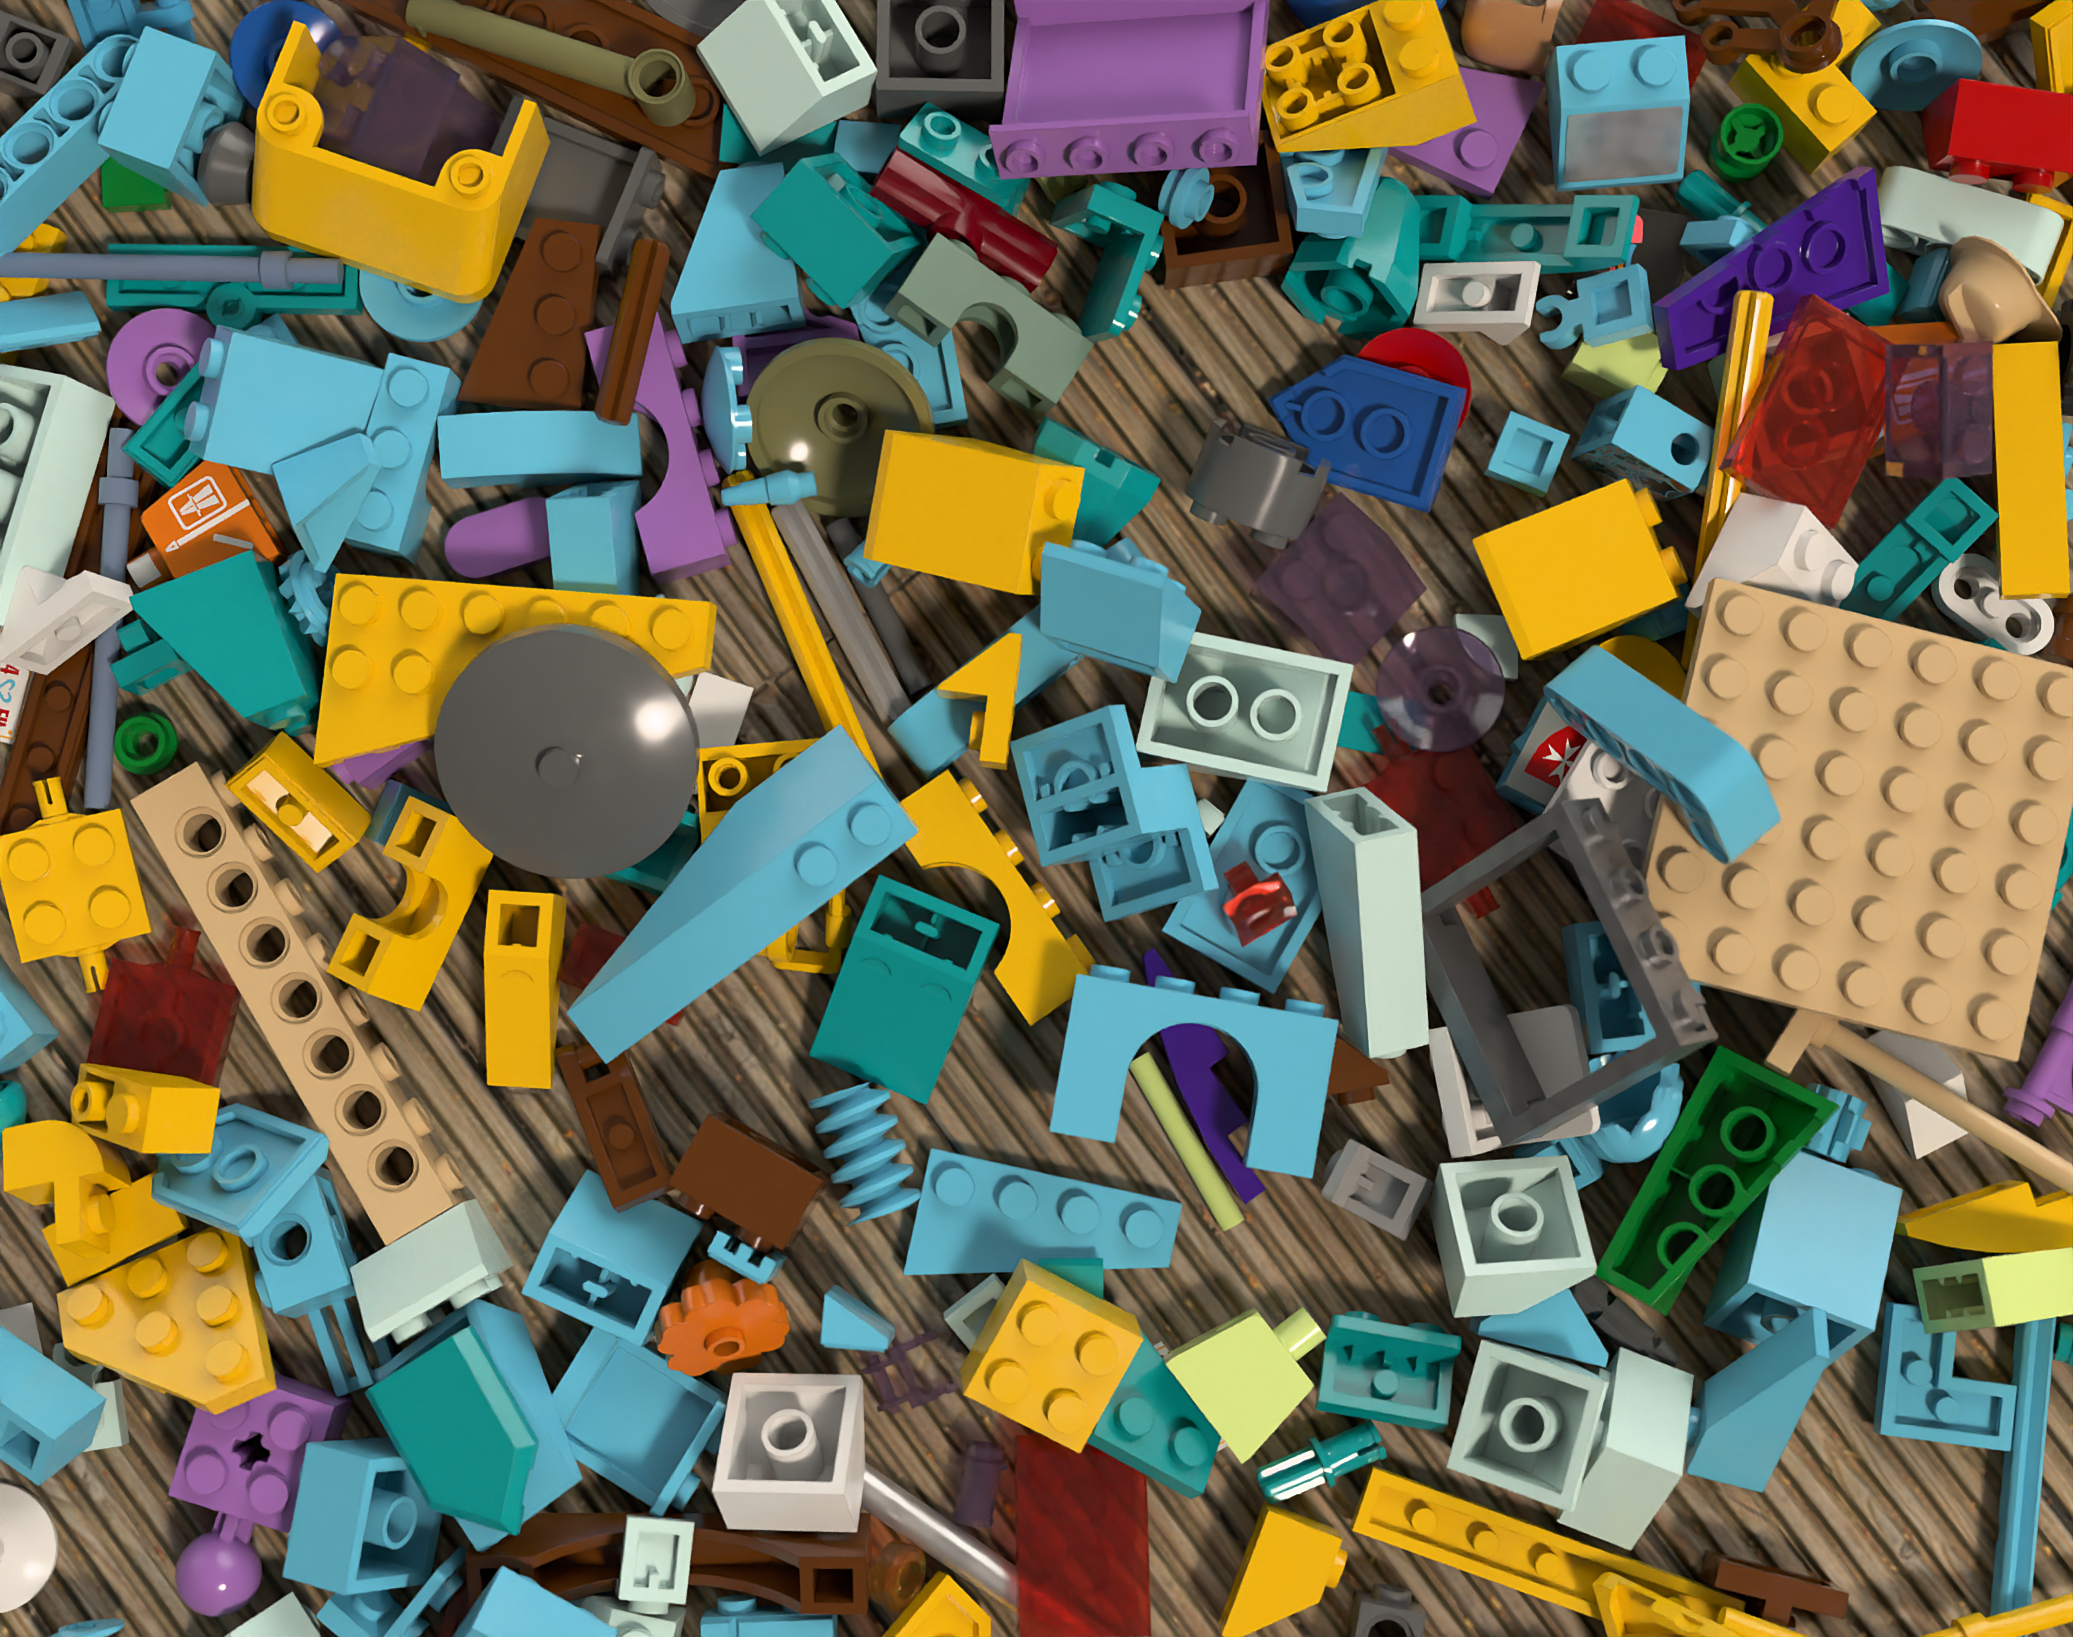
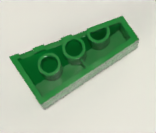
[1594,1045,1841,1316]

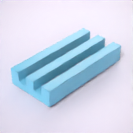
[707,1226,787,1285]
[308,1251,396,1397]

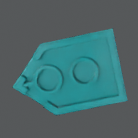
[365,1325,539,1536]

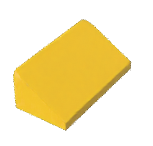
[224,732,372,874]

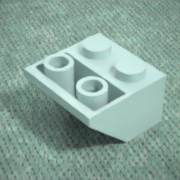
[696,0,878,156]
[350,1199,514,1345]

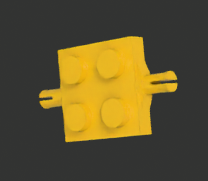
[0,776,154,993]

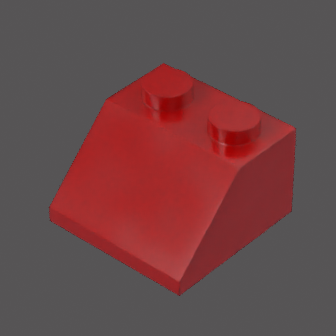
[1921,78,2073,194]

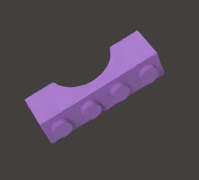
[584,312,738,585]

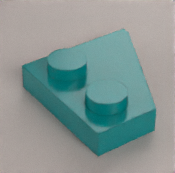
[1087,1329,1221,1499]

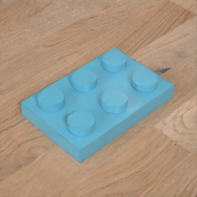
[1161,780,1322,995]

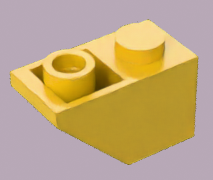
[70,1063,221,1154]

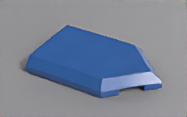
[1268,354,1467,513]

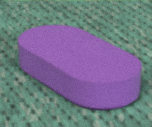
[444,497,551,582]

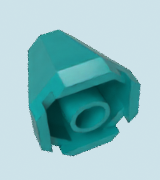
[1281,177,1420,339]
[1030,416,1161,548]

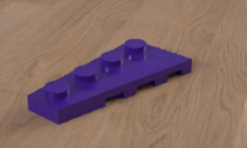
[1652,166,1890,371]

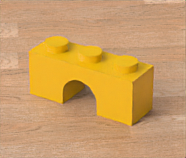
[326,795,494,1012]

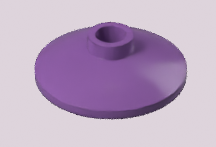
[105,308,216,427]

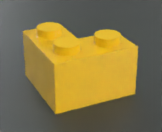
[1727,0,1882,176]

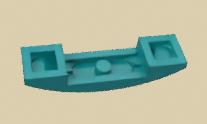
[1413,195,1640,274]
[1838,472,2000,622]

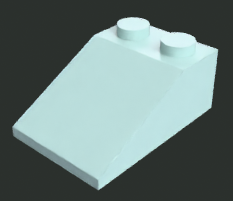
[1136,632,1354,793]

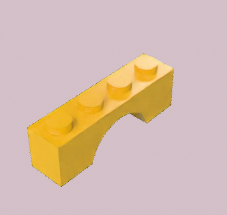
[900,770,1097,1027]

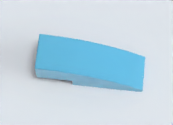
[437,411,644,489]

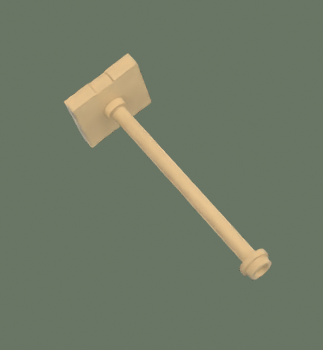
[1760,1008,2073,1195]

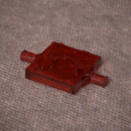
[1360,718,1518,920]
[86,926,242,1088]

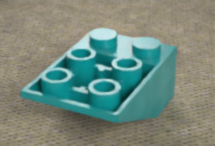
[809,874,1001,1105]

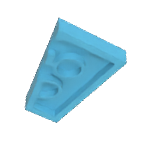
[1268,123,1389,239]

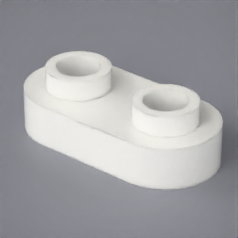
[1931,553,2054,656]

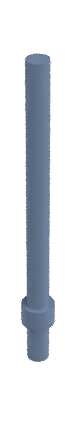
[0,251,344,290]
[83,428,139,810]

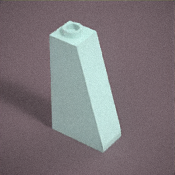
[1304,786,1429,1059]

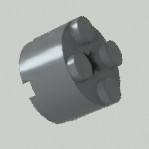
[1185,418,1332,550]

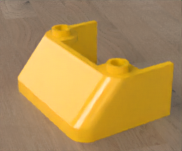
[251,21,550,304]

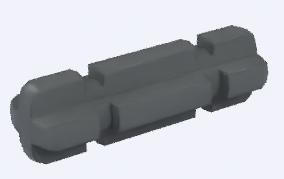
[1569,1275,1680,1367]

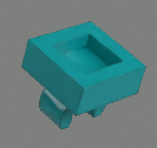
[109,619,193,696]

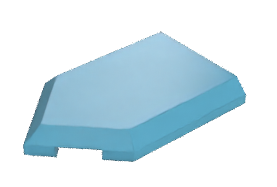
[152,1103,330,1238]

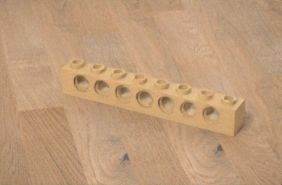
[130,761,466,1246]

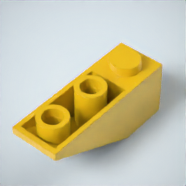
[484,890,567,1089]

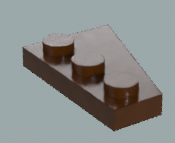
[456,217,604,411]

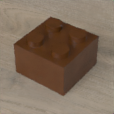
[1147,129,1294,290]
[667,1112,831,1253]

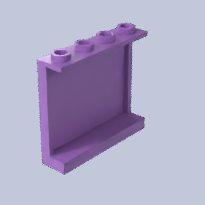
[989,0,1270,179]

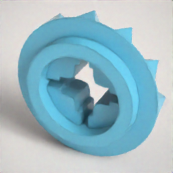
[279,549,342,647]

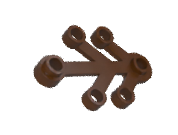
[1671,0,1843,74]

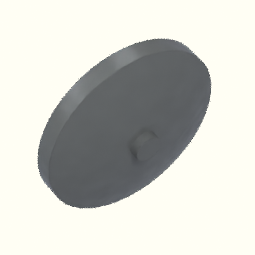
[434,624,700,879]

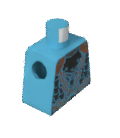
[1570,385,1715,502]

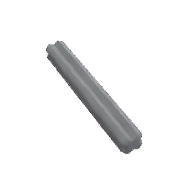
[771,499,911,726]

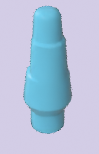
[721,469,818,506]

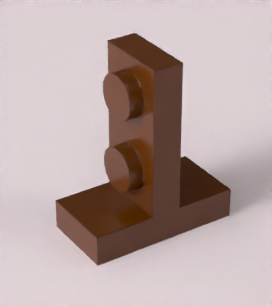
[1700,1550,1850,1632]

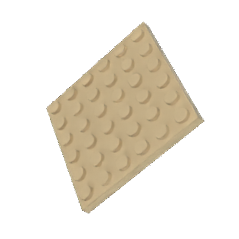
[1642,577,2073,1062]

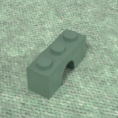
[883,232,1094,421]

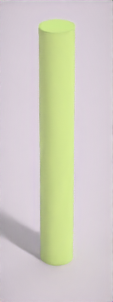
[1129,1051,1245,1232]

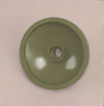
[746,338,935,517]

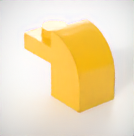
[2,1120,132,1259]

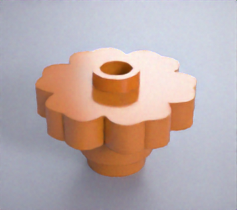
[654,1259,790,1376]

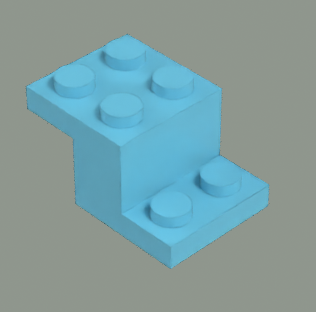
[1010,705,1219,922]

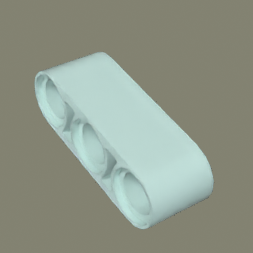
[1877,166,2064,286]

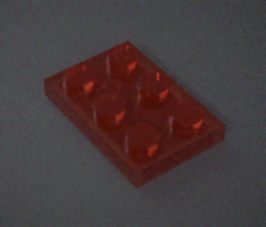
[1014,1435,1151,1637]

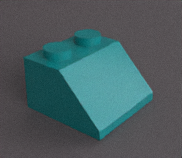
[750,152,927,309]

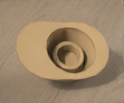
[1938,236,2063,350]

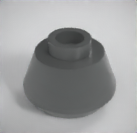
[197,121,255,206]

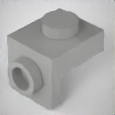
[1321,1139,1435,1241]

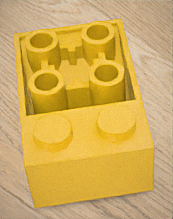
[1262,0,1477,153]

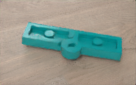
[106,244,363,331]

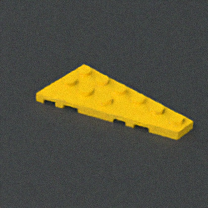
[313,573,717,768]

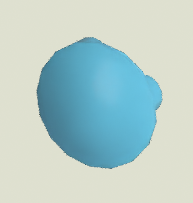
[701,346,752,474]

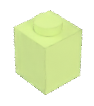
[1561,333,1668,400]

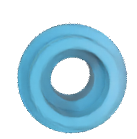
[1158,168,1214,229]

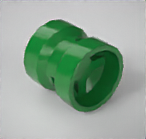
[1707,103,1783,183]

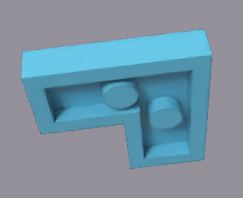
[1873,1301,2017,1451]

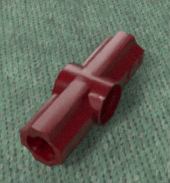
[869,145,1058,294]

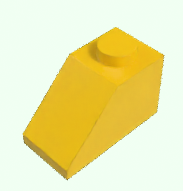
[1218,1501,1347,1637]

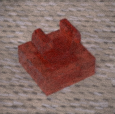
[1222,861,1298,947]

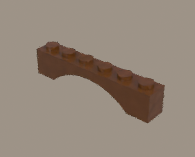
[465,1513,872,1614]

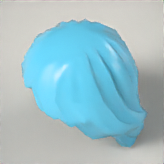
[1579,1051,1684,1163]

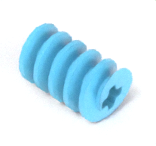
[808,1082,921,1226]

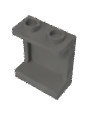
[490,95,666,281]

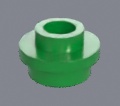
[114,712,179,776]

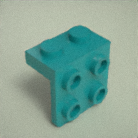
[1049,181,1165,343]

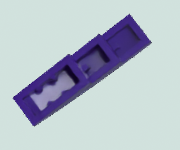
[1141,948,1266,1204]

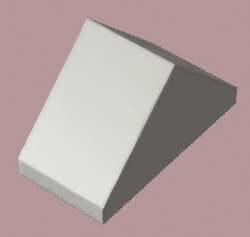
[1865,1030,1969,1160]

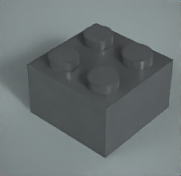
[876,0,1004,120]

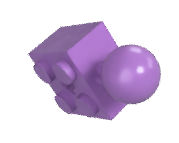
[168,1373,353,1617]

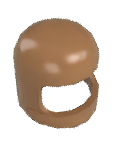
[1461,0,1564,77]

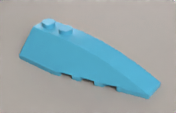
[566,724,919,1064]

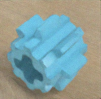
[1804,1082,1872,1163]

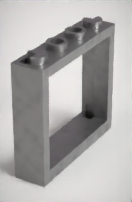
[1421,797,1718,1146]

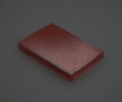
[1719,293,1916,530]

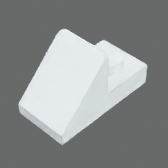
[1413,261,1541,345]
[0,566,133,675]

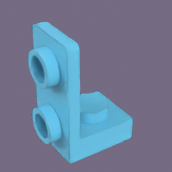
[315,1545,468,1637]

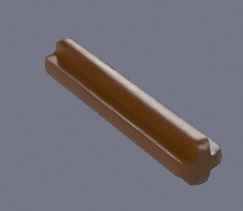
[594,238,671,426]

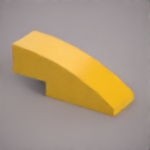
[1894,1180,2073,1253]

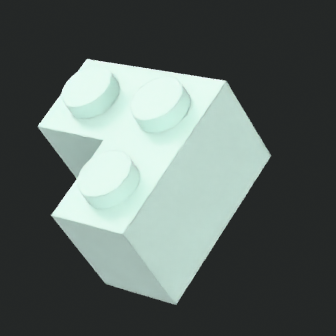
[1557,1347,1694,1551]

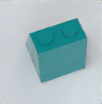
[129,550,324,737]

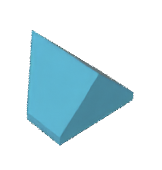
[271,433,382,574]

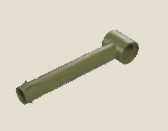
[406,0,696,127]

